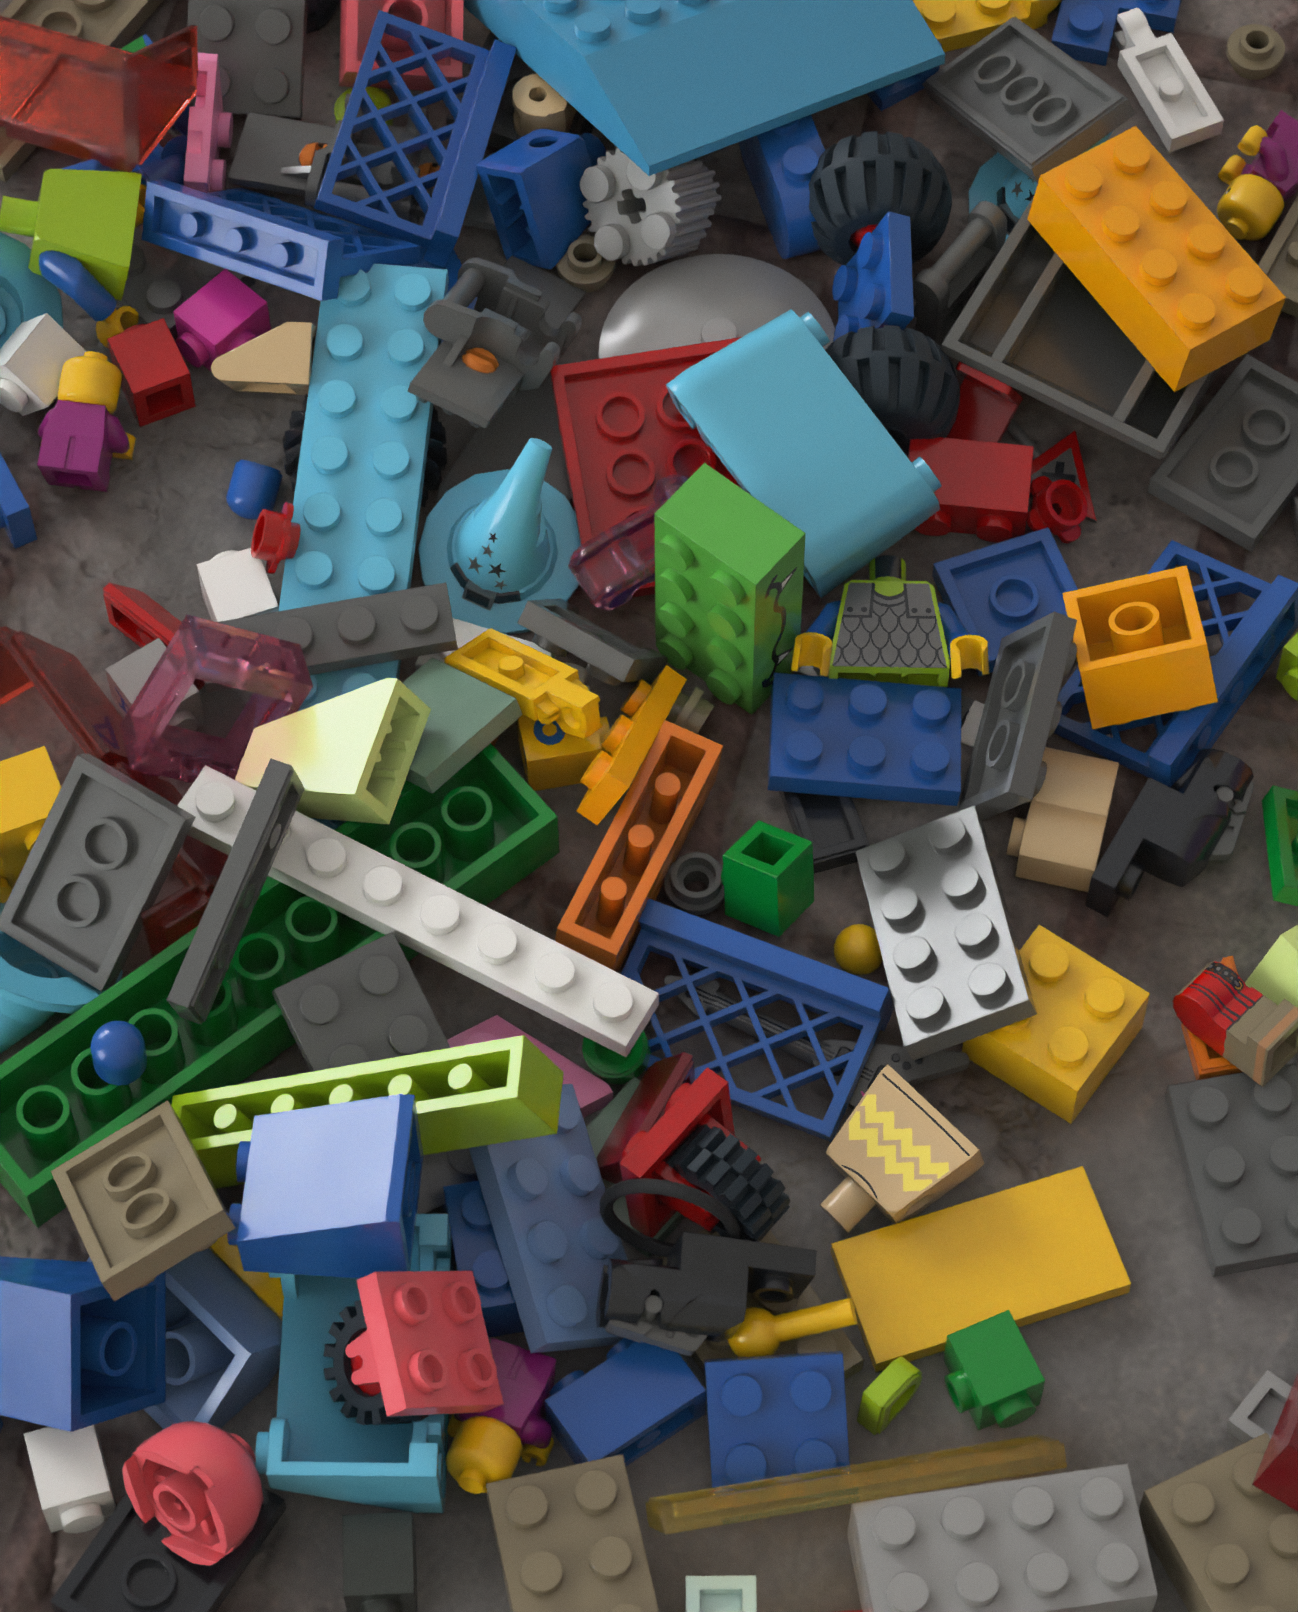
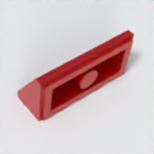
[103,583,205,690]

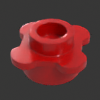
[1027,476,1088,543]
[251,502,300,574]

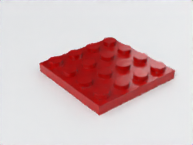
[550,337,742,604]

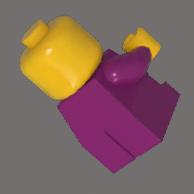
[1217,110,1298,241]
[37,351,136,492]
[445,1338,557,1494]

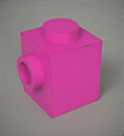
[173,268,271,372]

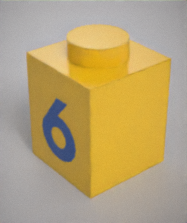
[516,715,610,791]

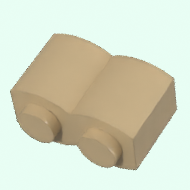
[1007,747,1119,892]

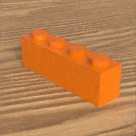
[555,720,723,972]

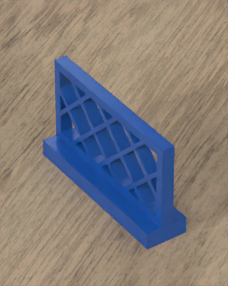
[314,10,517,268]
[142,179,421,301]
[1054,540,1298,787]
[621,899,894,1142]

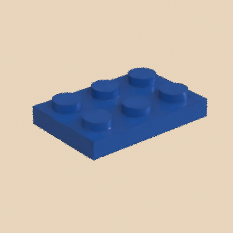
[767,673,961,806]

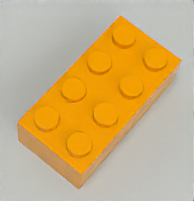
[1027,126,1286,392]

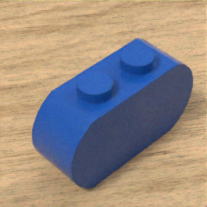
[739,115,825,259]

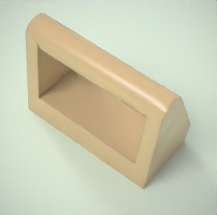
[211,322,317,395]

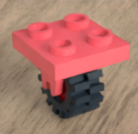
[324,1271,504,1425]

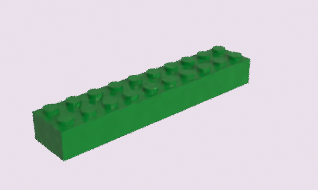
[0,743,560,1228]

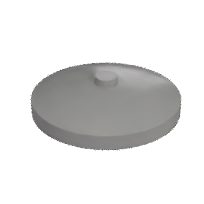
[599,254,835,359]

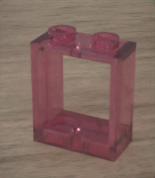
[119,614,313,783]

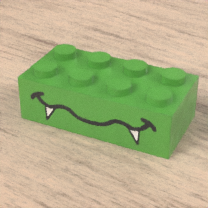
[654,463,806,715]

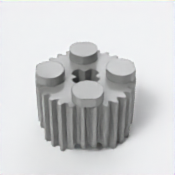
[580,147,721,266]

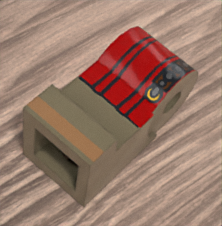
[1172,961,1298,1087]

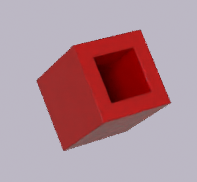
[107,318,196,427]

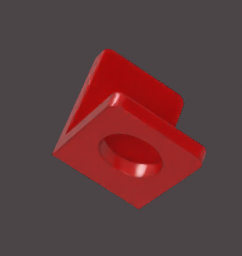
[946,361,1023,443]

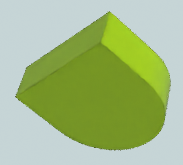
[856,1356,922,1435]

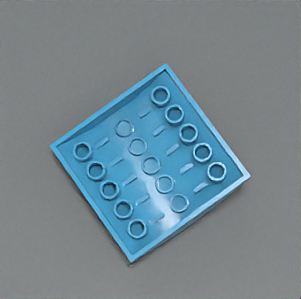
[464,0,945,176]

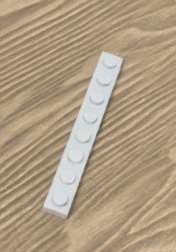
[177,765,659,1057]

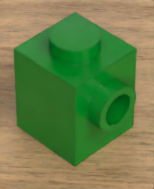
[721,820,815,937]
[943,1310,1045,1431]

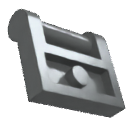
[913,201,1007,347]
[517,598,668,686]

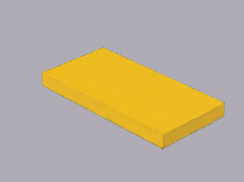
[830,1166,1131,1372]

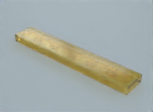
[645,1434,1067,1534]

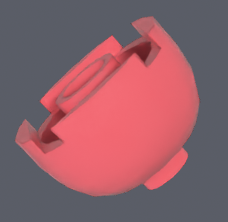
[122,1421,263,1566]

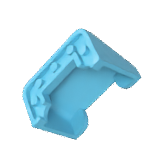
[666,309,942,598]
[255,1214,454,1514]

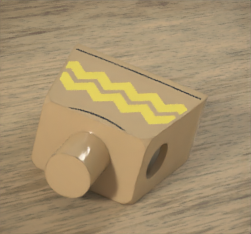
[820,1064,985,1233]

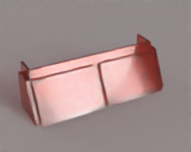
[0,16,198,172]
[0,626,228,958]

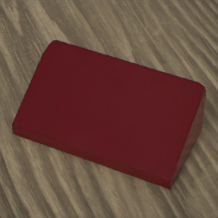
[596,1052,695,1184]

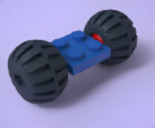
[809,131,960,457]

